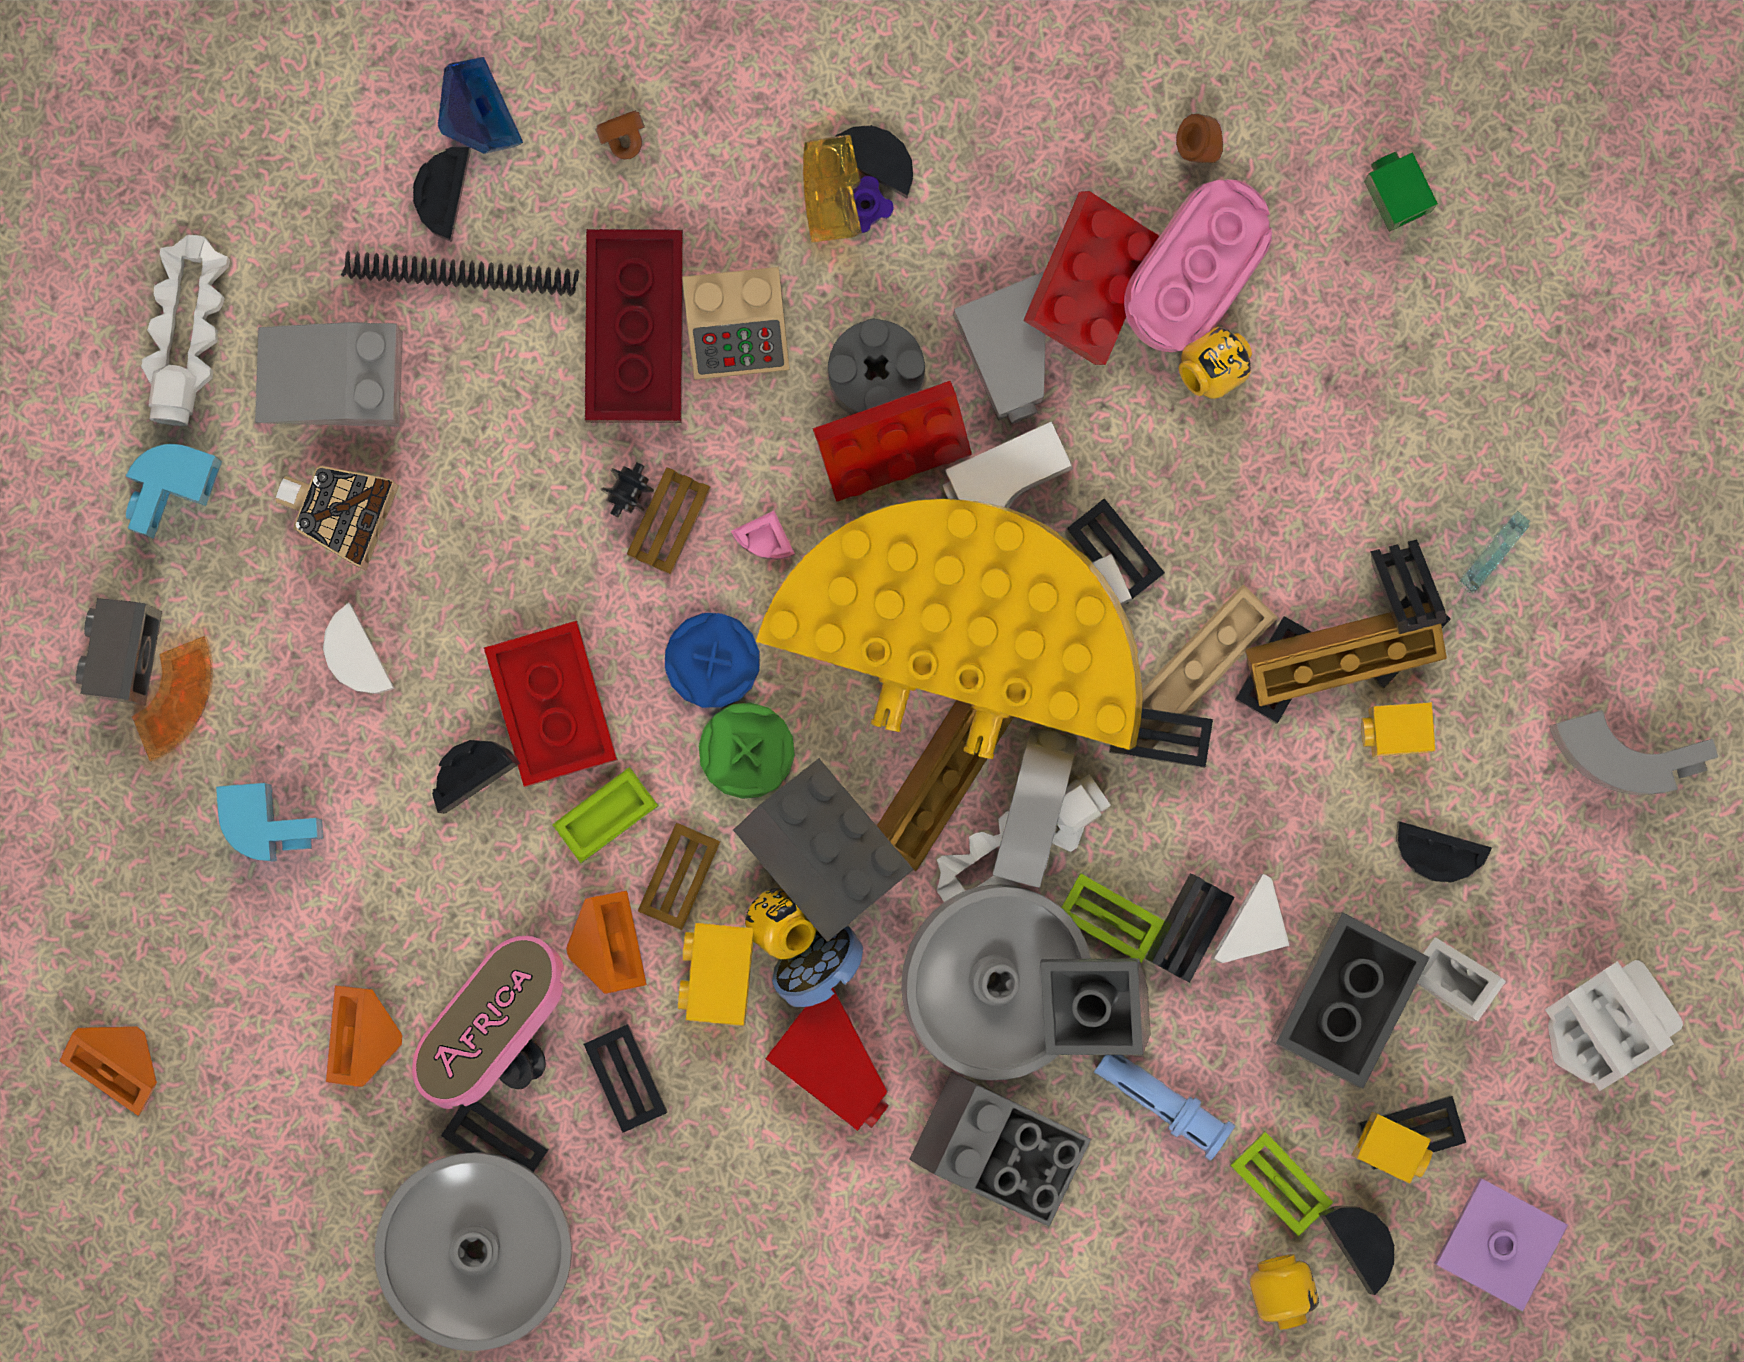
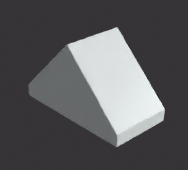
[1211,874,1290,963]
[1417,937,1506,1021]

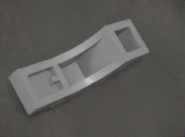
[1549,710,1718,795]
[993,727,1078,888]

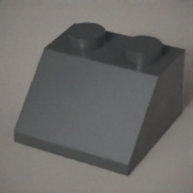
[76,598,162,706]

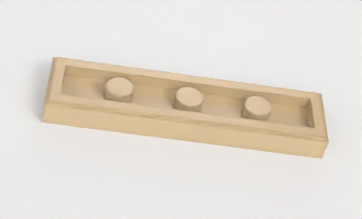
[1136,584,1278,749]

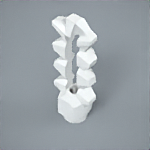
[141,234,230,426]
[937,774,1111,902]

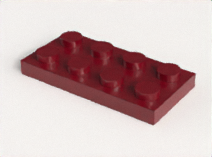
[585,229,683,423]

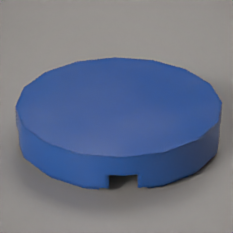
[665,613,760,708]

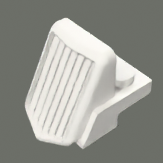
[1545,960,1683,1091]

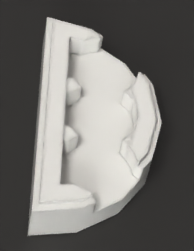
[323,603,395,694]

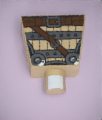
[276,466,399,571]

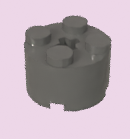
[828,318,925,415]

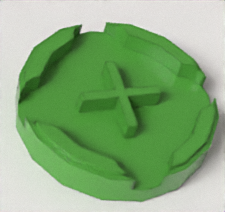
[698,703,795,799]

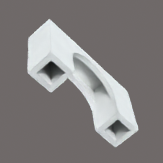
[942,422,1133,605]

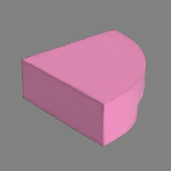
[731,511,795,560]

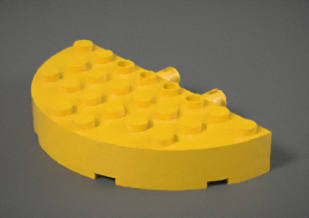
[755,499,1143,759]

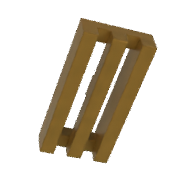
[627,467,711,575]
[638,822,721,930]

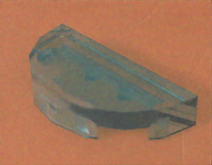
[1457,511,1530,593]

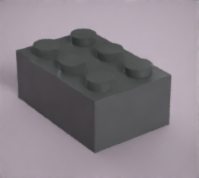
[733,758,913,942]
[1270,912,1430,1089]

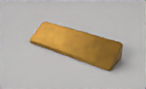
[1245,603,1447,706]
[877,700,1014,872]

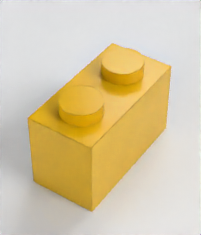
[678,923,753,1026]

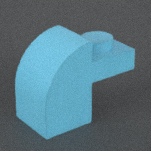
[126,444,222,539]
[216,783,323,862]

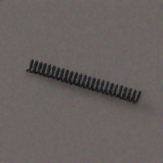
[341,251,580,297]

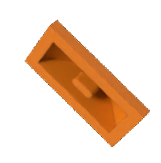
[566,891,647,994]
[326,985,403,1087]
[59,1026,157,1116]

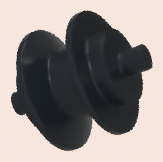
[601,462,654,518]
[499,1039,546,1089]

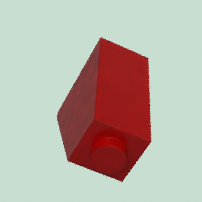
[765,987,889,1131]

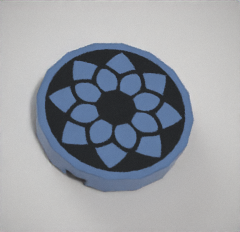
[772,926,863,1007]

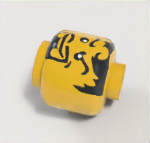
[1179,327,1252,399]
[745,888,817,959]
[1249,1254,1319,1330]

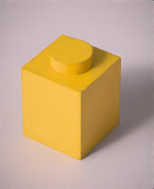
[1361,702,1435,757]
[1351,1112,1433,1184]

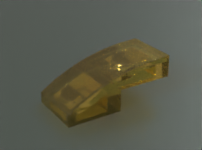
[803,135,862,242]

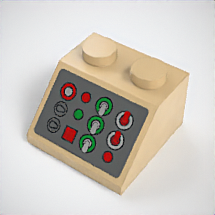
[682,267,790,380]

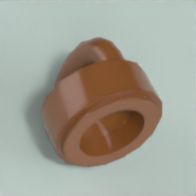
[595,110,645,160]
[1176,114,1223,163]

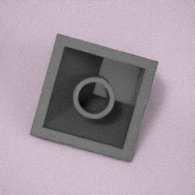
[1040,958,1151,1055]

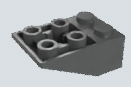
[909,1072,1091,1227]

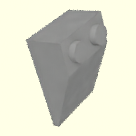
[255,322,403,427]

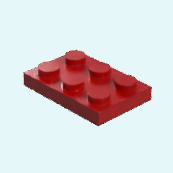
[1023,191,1159,365]
[812,380,972,502]
[484,620,618,788]

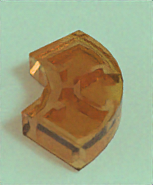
[132,636,213,762]

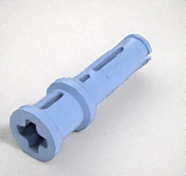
[1094,1055,1235,1161]

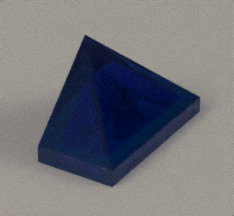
[438,57,523,154]

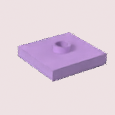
[1434,1178,1568,1311]

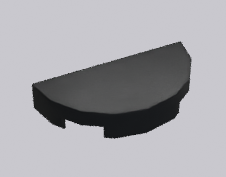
[824,125,913,198]
[413,147,471,242]
[432,740,521,814]
[1396,821,1492,883]
[1318,1206,1395,1295]

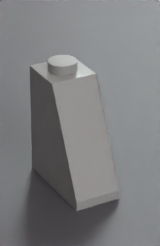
[953,272,1046,424]

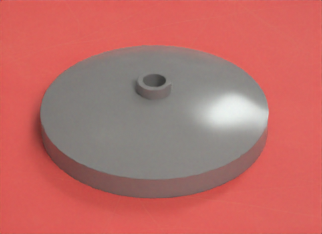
[901,884,1091,1080]
[375,1152,572,1351]

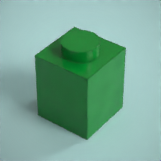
[1364,152,1438,232]

